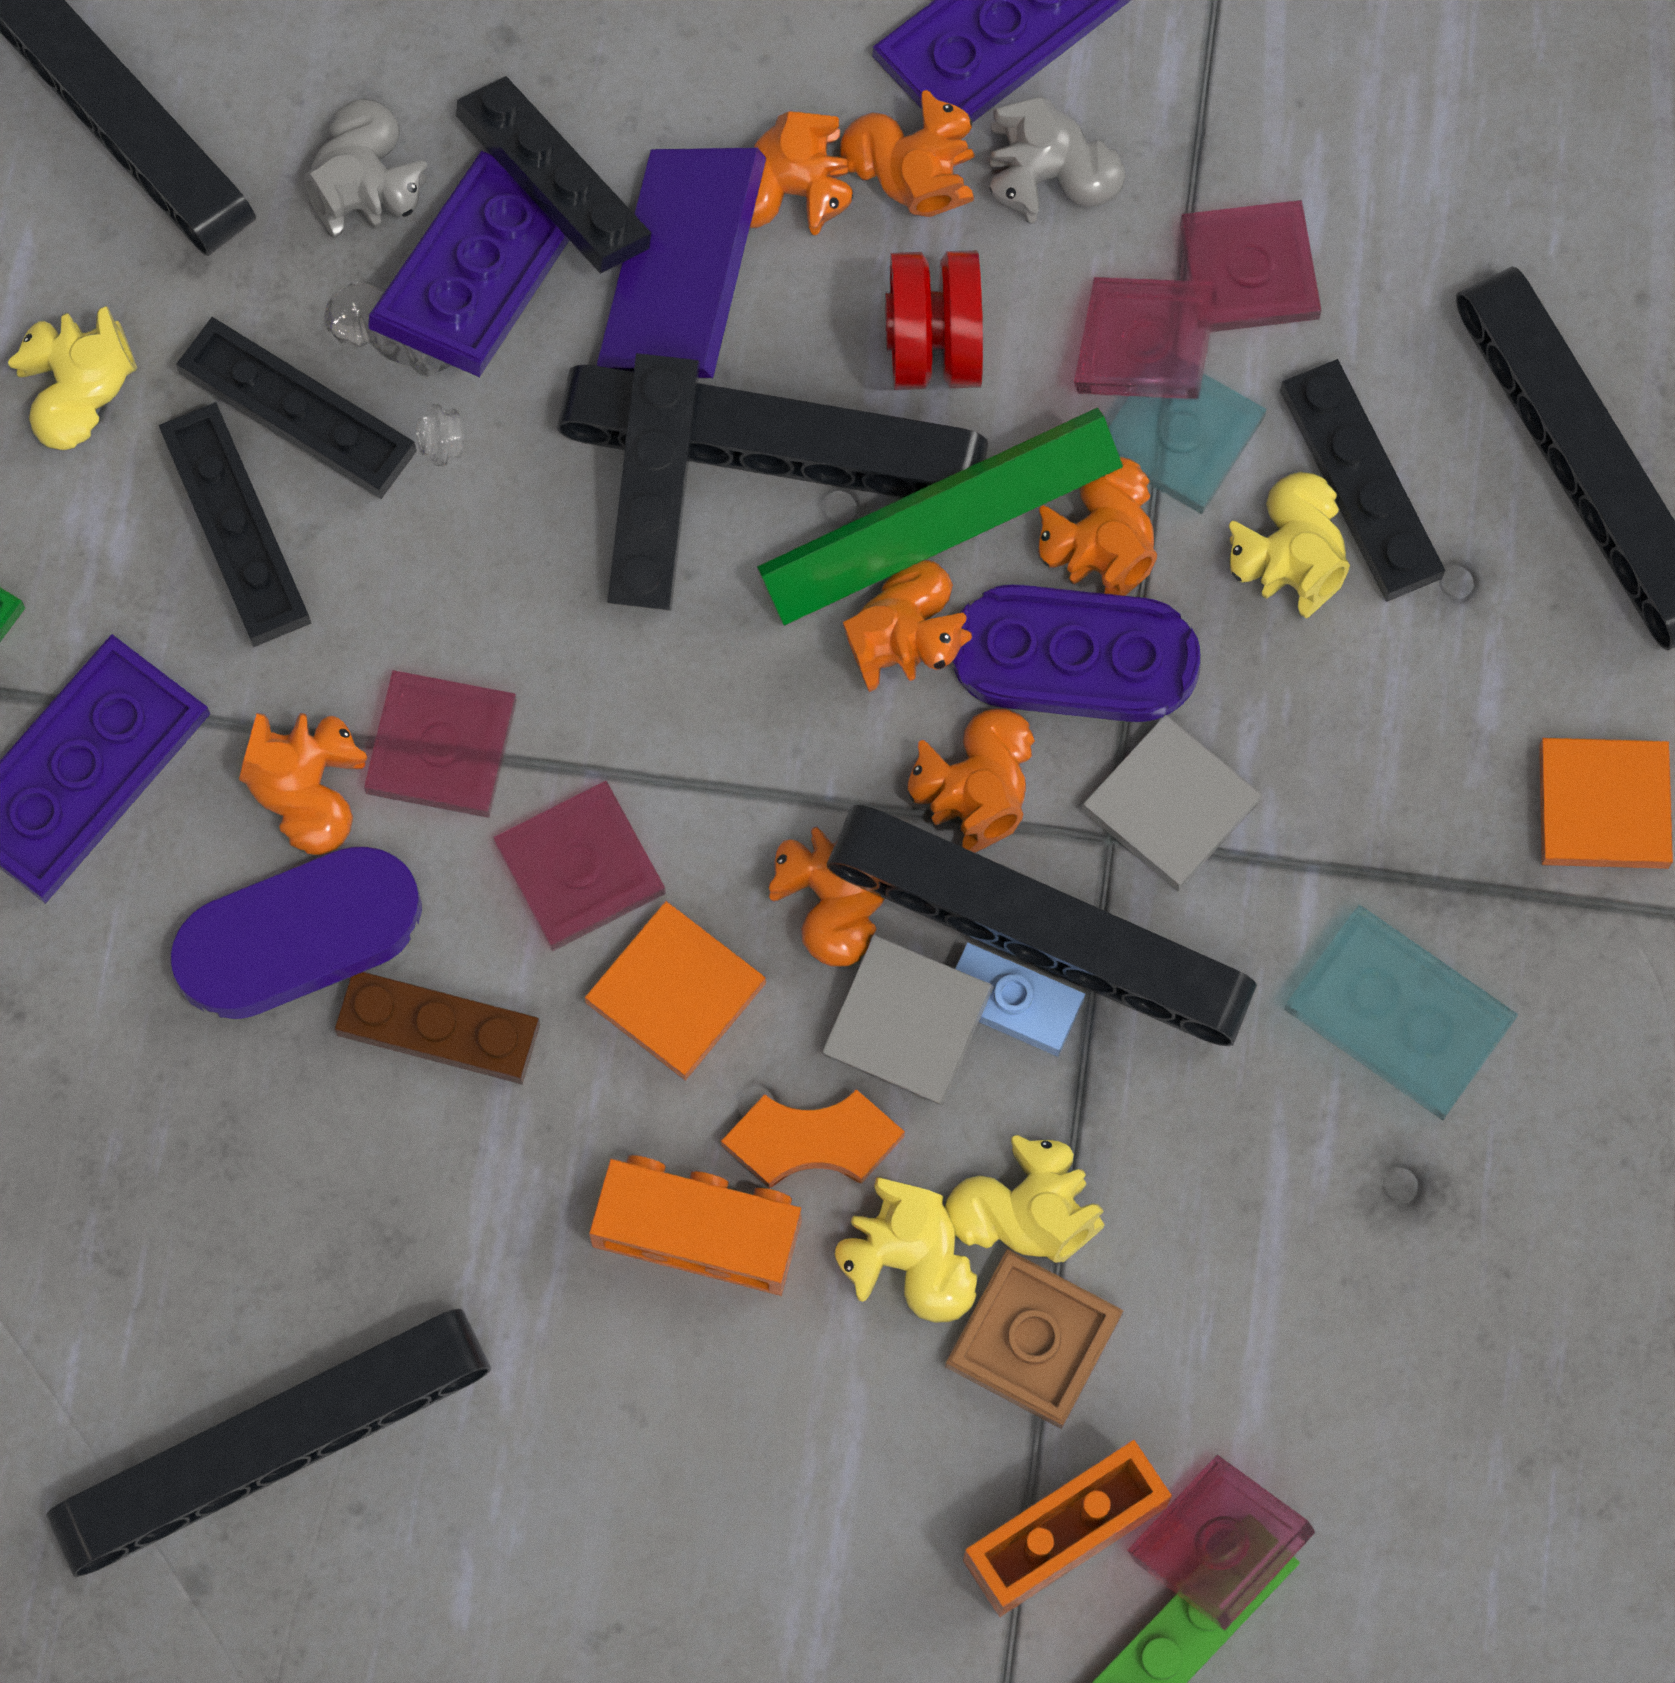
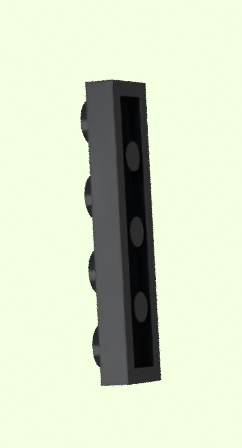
[456,76,651,274]
[176,317,417,499]
[607,353,700,611]
[1280,359,1445,602]
[159,402,312,647]

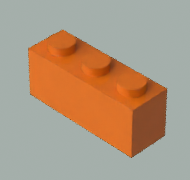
[589,1155,802,1296]
[963,1440,1172,1617]

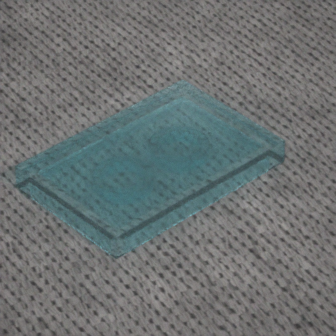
[1284,904,1519,1121]

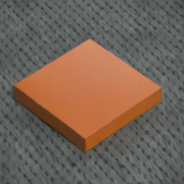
[1539,738,1673,869]
[585,901,766,1081]

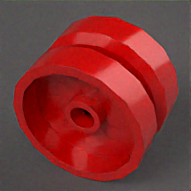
[885,250,983,390]

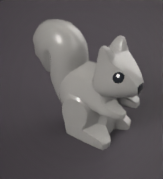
[989,97,1126,223]
[303,99,427,238]

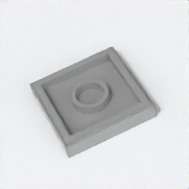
[1082,715,1262,891]
[822,935,994,1106]

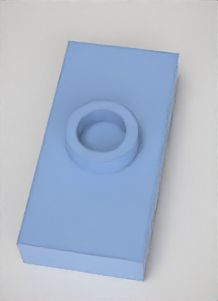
[955,942,1085,1057]

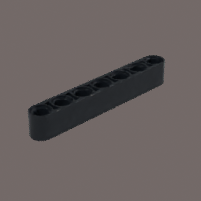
[0,0,256,256]
[1456,266,1675,651]
[557,365,988,498]
[827,805,1257,1046]
[46,1309,491,1577]

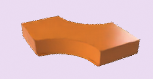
[721,1089,905,1189]

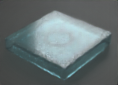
[1109,349,1267,514]

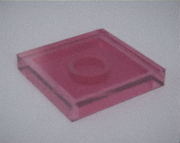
[1180,200,1322,334]
[1074,277,1217,399]
[364,670,517,818]
[493,780,666,952]
[1127,1454,1316,1631]

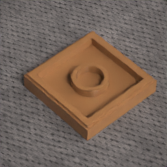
[945,1249,1124,1429]

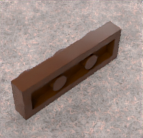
[335,972,540,1085]

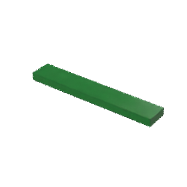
[757,407,1123,626]

